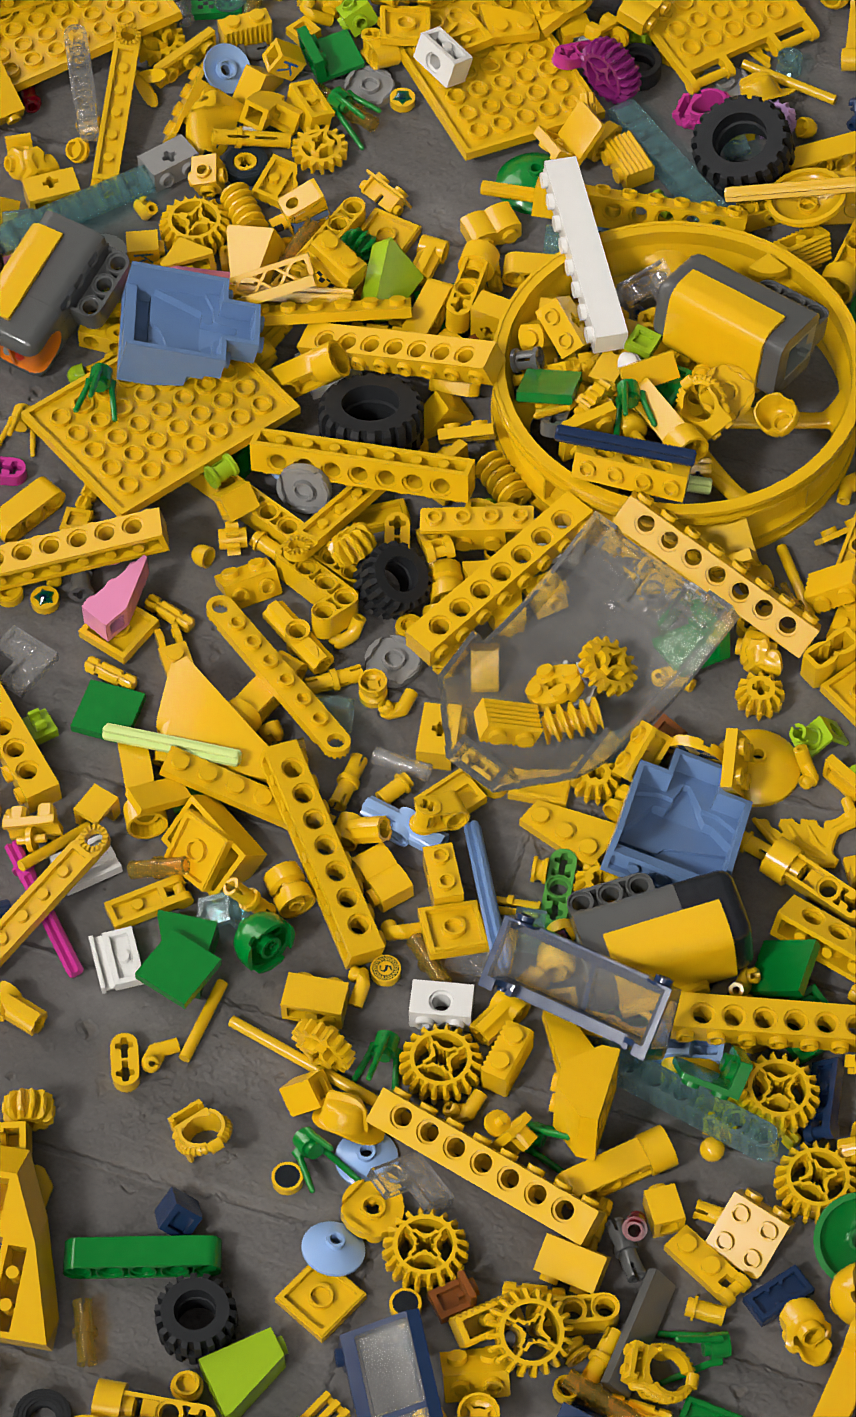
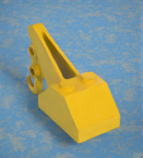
[542,1007,655,1161]

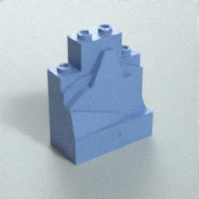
[116,261,265,386]
[600,748,753,889]

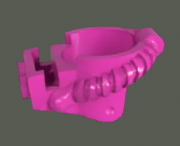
[672,88,731,130]

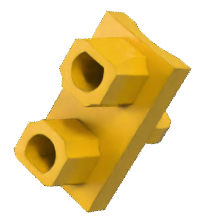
[584,12,630,47]
[2,803,64,853]
[484,1109,538,1155]

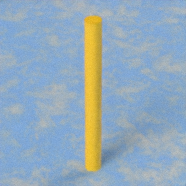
[741,59,838,105]

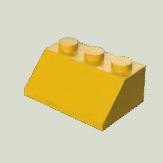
[161,795,268,900]

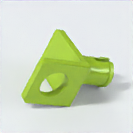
[789,715,849,758]

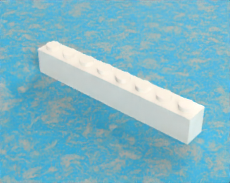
[539,156,628,354]

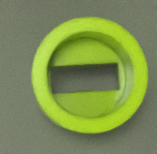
[67,363,86,383]

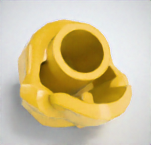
[4,146,60,182]
[735,630,783,677]
[779,1297,832,1367]

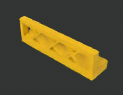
[229,252,318,304]

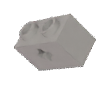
[137,134,199,193]

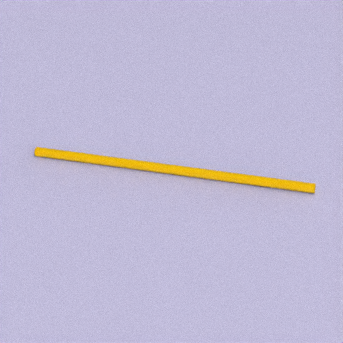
[228,1015,547,1202]

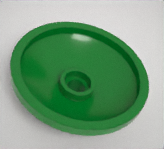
[496,152,551,215]
[813,1192,856,1279]

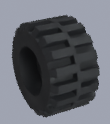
[353,541,432,620]
[154,1273,239,1365]

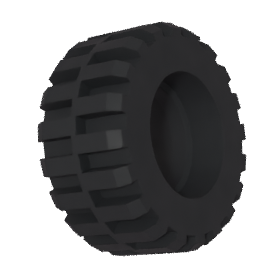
[691,95,795,198]
[318,373,424,451]

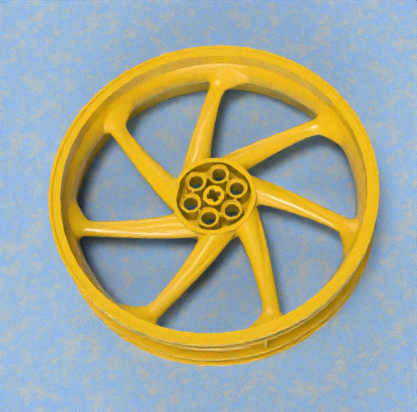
[491,221,856,562]

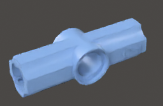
[359,796,449,851]

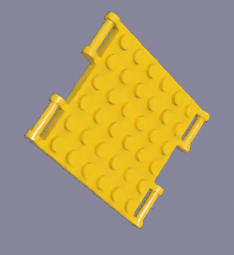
[622,0,820,95]

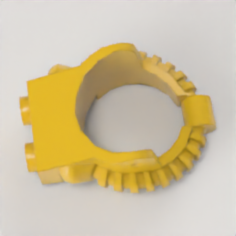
[543,350,601,382]
[676,374,737,441]
[167,1099,233,1163]
[619,1339,700,1405]

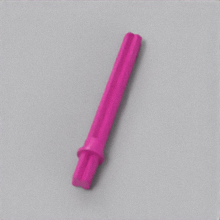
[4,840,84,978]

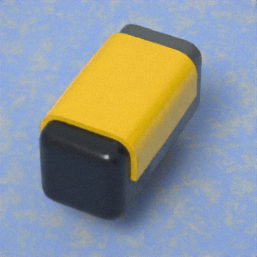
[567,870,754,1011]

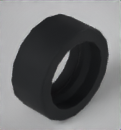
[624,43,662,92]

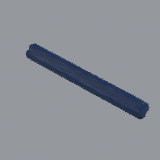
[555,425,696,467]

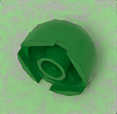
[233,911,295,973]

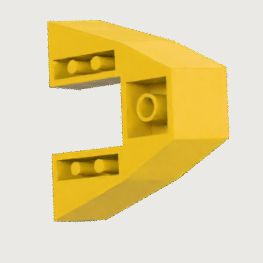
[0,1145,59,1351]

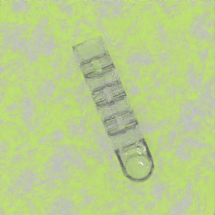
[64,24,99,142]

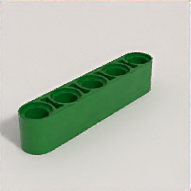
[63,1235,222,1279]

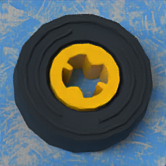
[222,146,268,186]

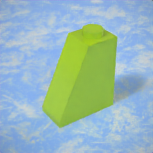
[361,237,424,324]
[199,1327,288,1417]

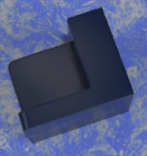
[154,1186,203,1236]

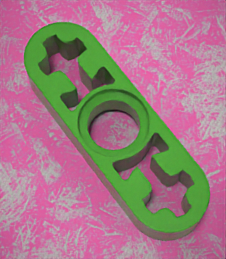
[540,849,577,929]

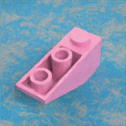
[82,555,149,642]

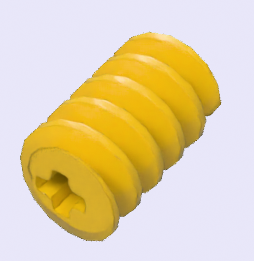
[220,182,269,228]
[475,450,532,506]
[540,696,605,745]

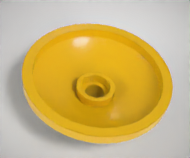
[766,168,847,228]
[719,729,801,807]

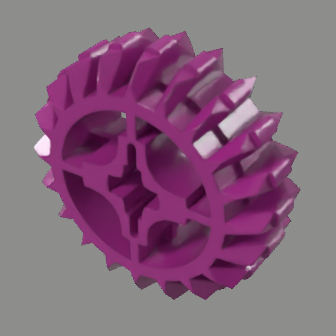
[580,35,642,105]

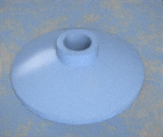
[203,43,250,94]
[335,1134,398,1184]
[301,1221,365,1277]

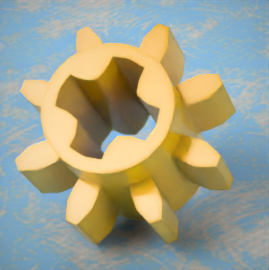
[218,521,248,556]

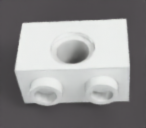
[413,26,473,88]
[409,979,474,1032]

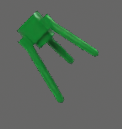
[327,86,382,150]
[73,363,118,422]
[613,379,657,436]
[351,1030,403,1090]
[524,1120,570,1174]
[292,1126,362,1193]
[658,1331,732,1386]

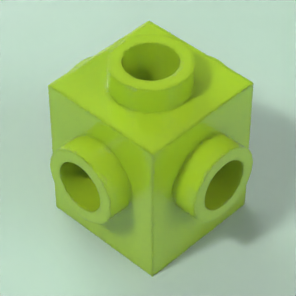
[335,0,378,37]

